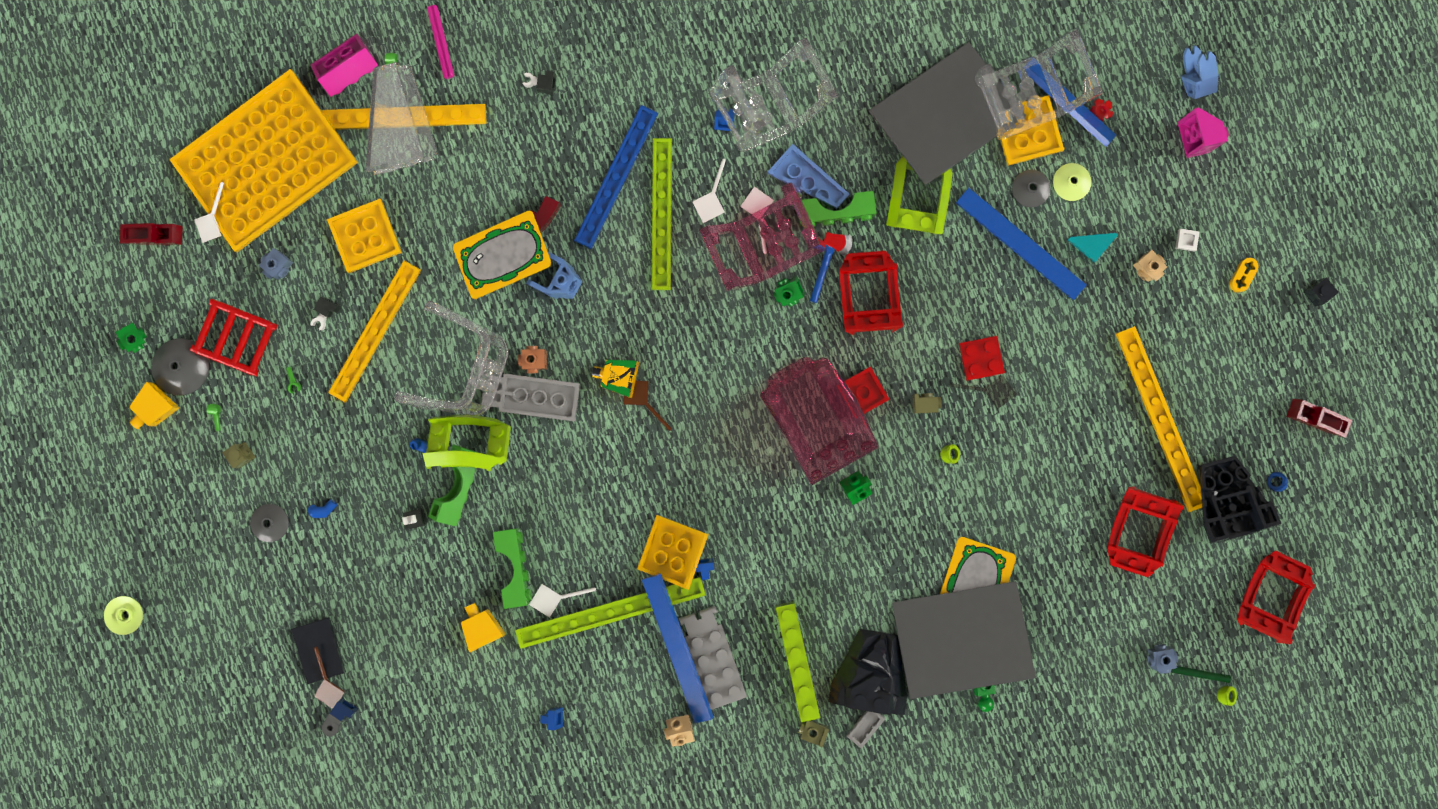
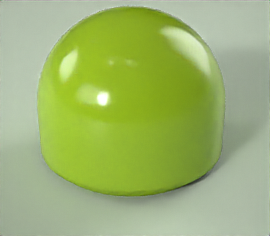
[940,444,960,464]
[1217,686,1237,706]

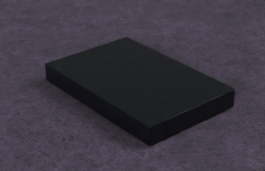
[291,617,346,684]

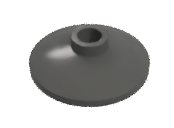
[1012,170,1050,208]
[250,504,289,542]

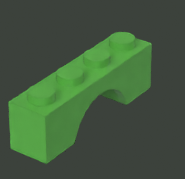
[797,191,877,228]
[428,444,479,527]
[493,528,532,609]

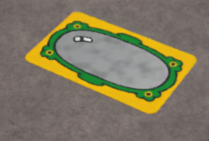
[453,211,551,299]
[940,537,1016,594]

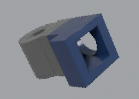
[322,698,358,737]

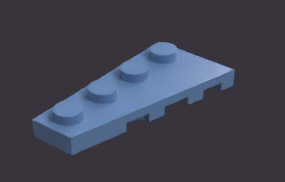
[767,144,850,210]

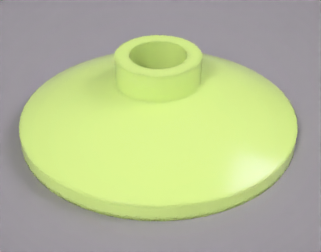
[1053,163,1091,201]
[104,596,143,635]

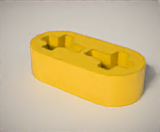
[1230,258,1258,293]

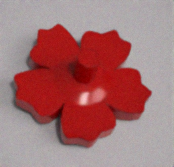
[1090,98,1114,122]

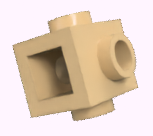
[1133,250,1167,282]
[664,715,695,747]

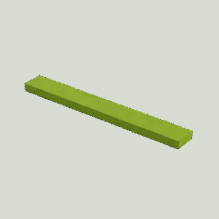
[652,138,672,290]

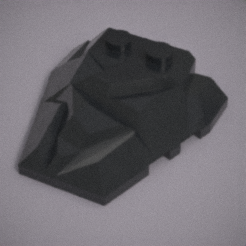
[1199,456,1282,544]
[828,628,908,715]

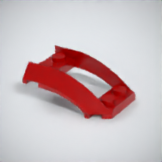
[839,251,903,335]
[1107,486,1184,577]
[1237,550,1316,644]

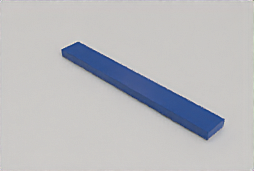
[574,105,658,249]
[956,188,1086,300]
[642,573,714,723]

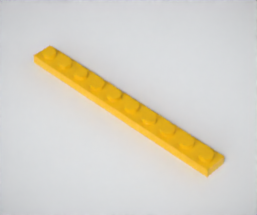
[321,104,486,130]
[1116,326,1202,512]

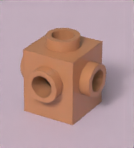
[518,346,547,374]

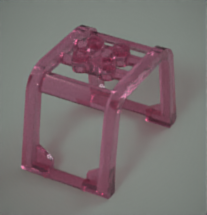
[699,182,827,291]

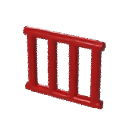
[190,298,278,377]

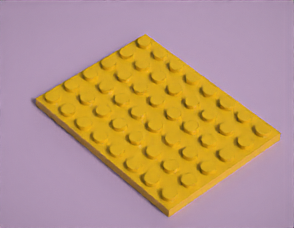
[169,69,358,252]

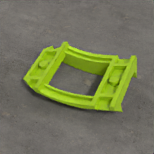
[886,156,952,234]
[422,415,511,471]

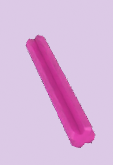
[427,5,454,79]

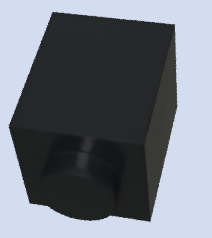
[1303,277,1339,307]

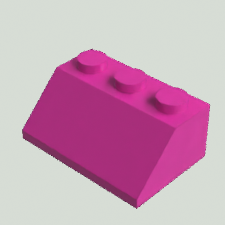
[310,34,378,97]
[1178,108,1229,158]

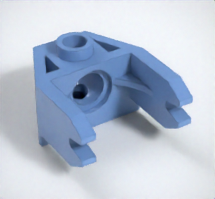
[1181,45,1219,99]
[526,251,582,299]

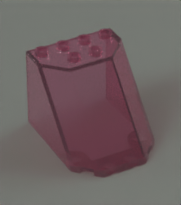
[760,357,879,486]

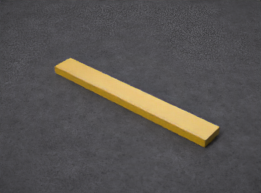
[328,260,421,402]

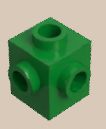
[774,276,805,307]
[115,323,147,353]
[839,470,873,505]

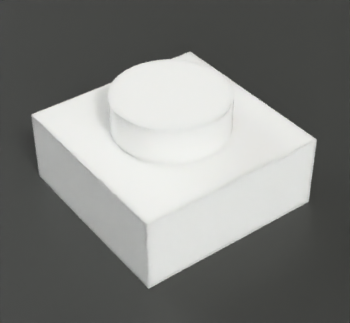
[1175,229,1199,251]

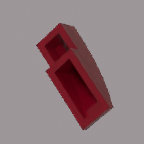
[530,196,561,233]
[120,223,183,245]
[1286,399,1352,438]

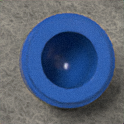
[1267,472,1288,492]

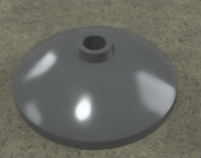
[151,338,209,395]

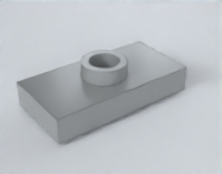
[846,711,886,749]

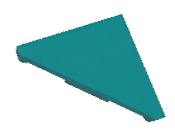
[1067,233,1118,262]

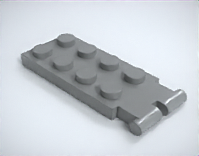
[480,371,580,422]
[679,606,747,710]

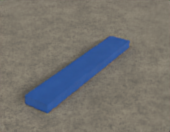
[1022,58,1116,146]

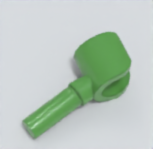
[382,53,398,79]
[286,367,301,394]
[207,404,221,431]

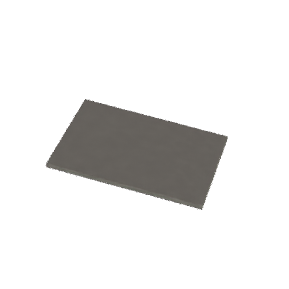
[869,42,1026,185]
[892,581,1036,699]

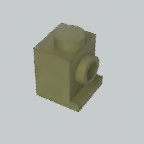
[912,393,942,414]
[222,442,256,468]
[798,720,829,748]

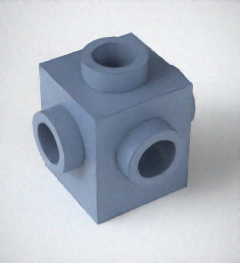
[258,248,294,280]
[1147,644,1178,674]

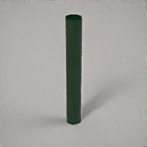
[1171,666,1231,683]

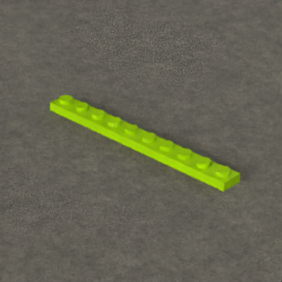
[515,576,706,649]

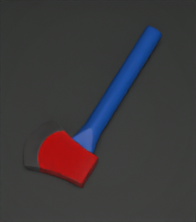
[810,232,852,303]

